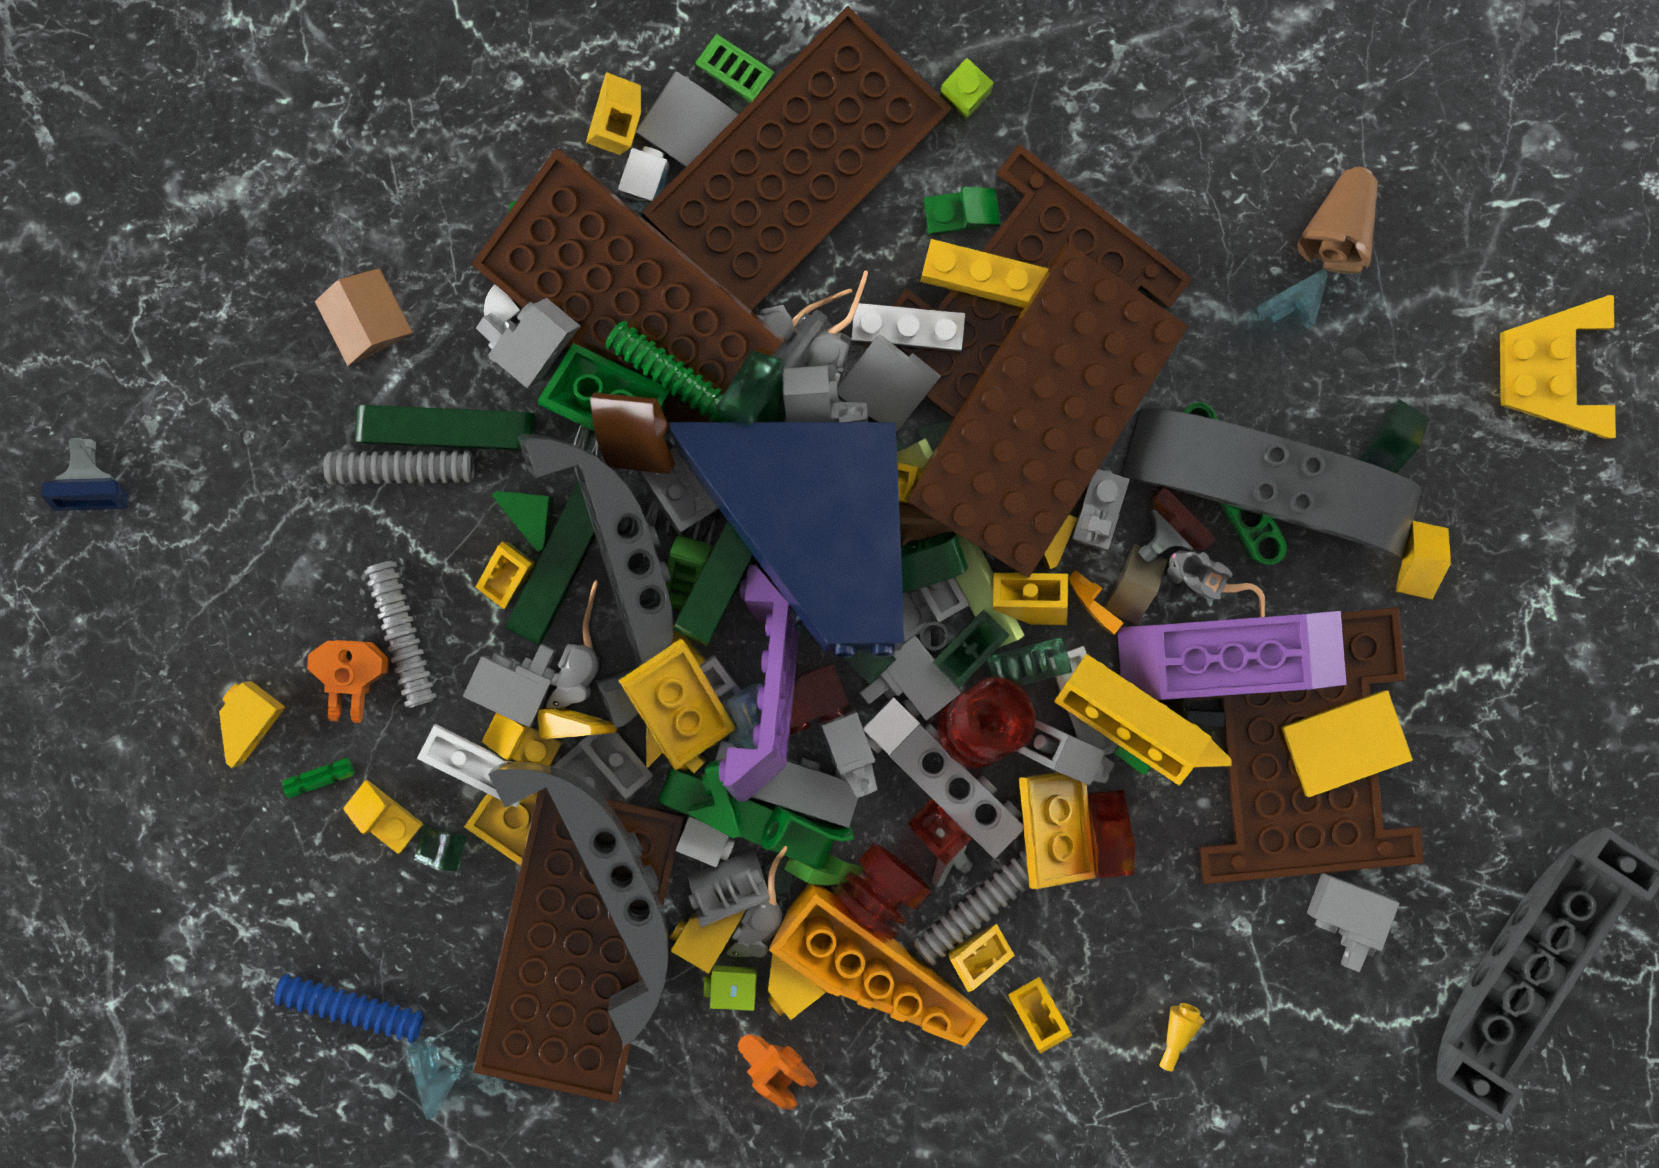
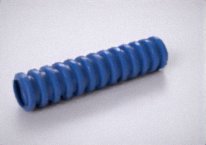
[274,973,424,1044]

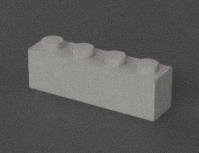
[715,735,858,828]

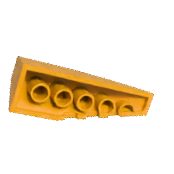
[769,883,988,1047]

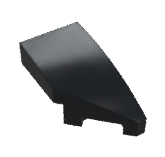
[1157,698,1225,727]

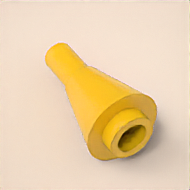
[1160,1003,1205,1071]

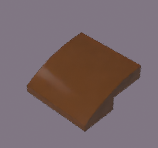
[591,393,676,474]

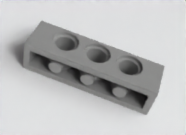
[889,723,1024,859]

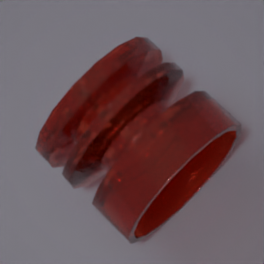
[938,677,1036,769]
[834,842,932,940]

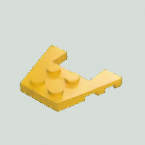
[1500,295,1616,439]

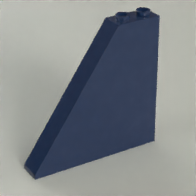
[669,422,905,657]

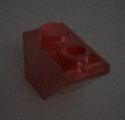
[790,663,849,735]
[1088,790,1136,878]

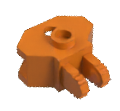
[307,640,390,723]
[737,1034,818,1110]

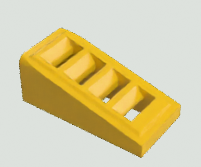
[538,708,617,739]

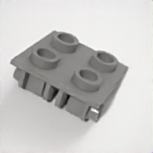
[688,849,770,927]

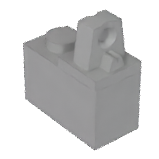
[476,298,580,388]
[783,366,868,422]
[1069,469,1130,551]
[859,635,961,721]
[463,644,557,728]
[817,710,877,798]
[1010,715,1115,785]
[1307,873,1400,972]

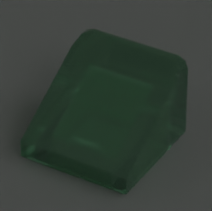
[414,825,466,871]

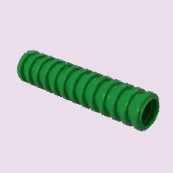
[605,320,741,422]

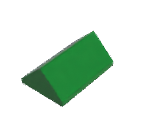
[537,343,671,431]

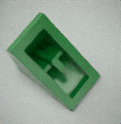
[492,491,554,553]

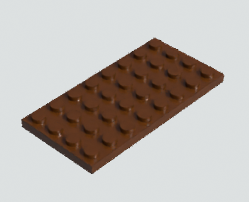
[642,6,952,312]
[472,148,786,432]
[904,244,1188,578]
[473,787,684,1103]

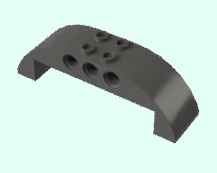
[1121,408,1422,559]
[517,434,674,728]
[488,761,668,1045]
[1436,827,1659,1125]

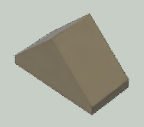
[1104,544,1168,625]

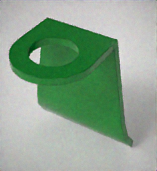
[761,805,854,850]

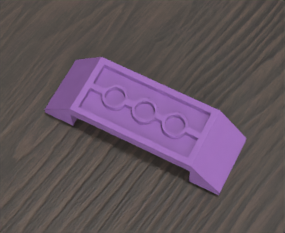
[719,565,801,802]
[1117,611,1347,700]

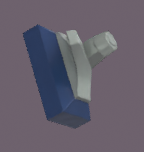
[41,438,128,511]

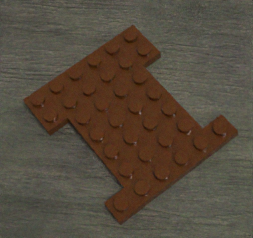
[861,144,1192,419]
[1187,607,1424,884]

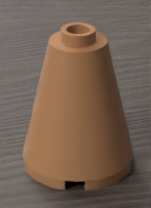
[1297,167,1378,274]

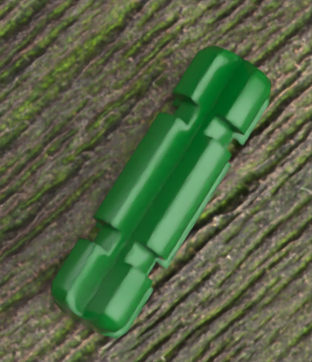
[282,758,355,798]

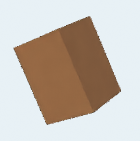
[315,268,414,367]

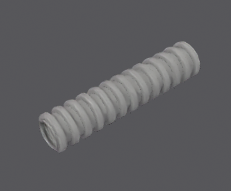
[323,450,475,484]
[364,561,437,708]
[913,850,1029,966]

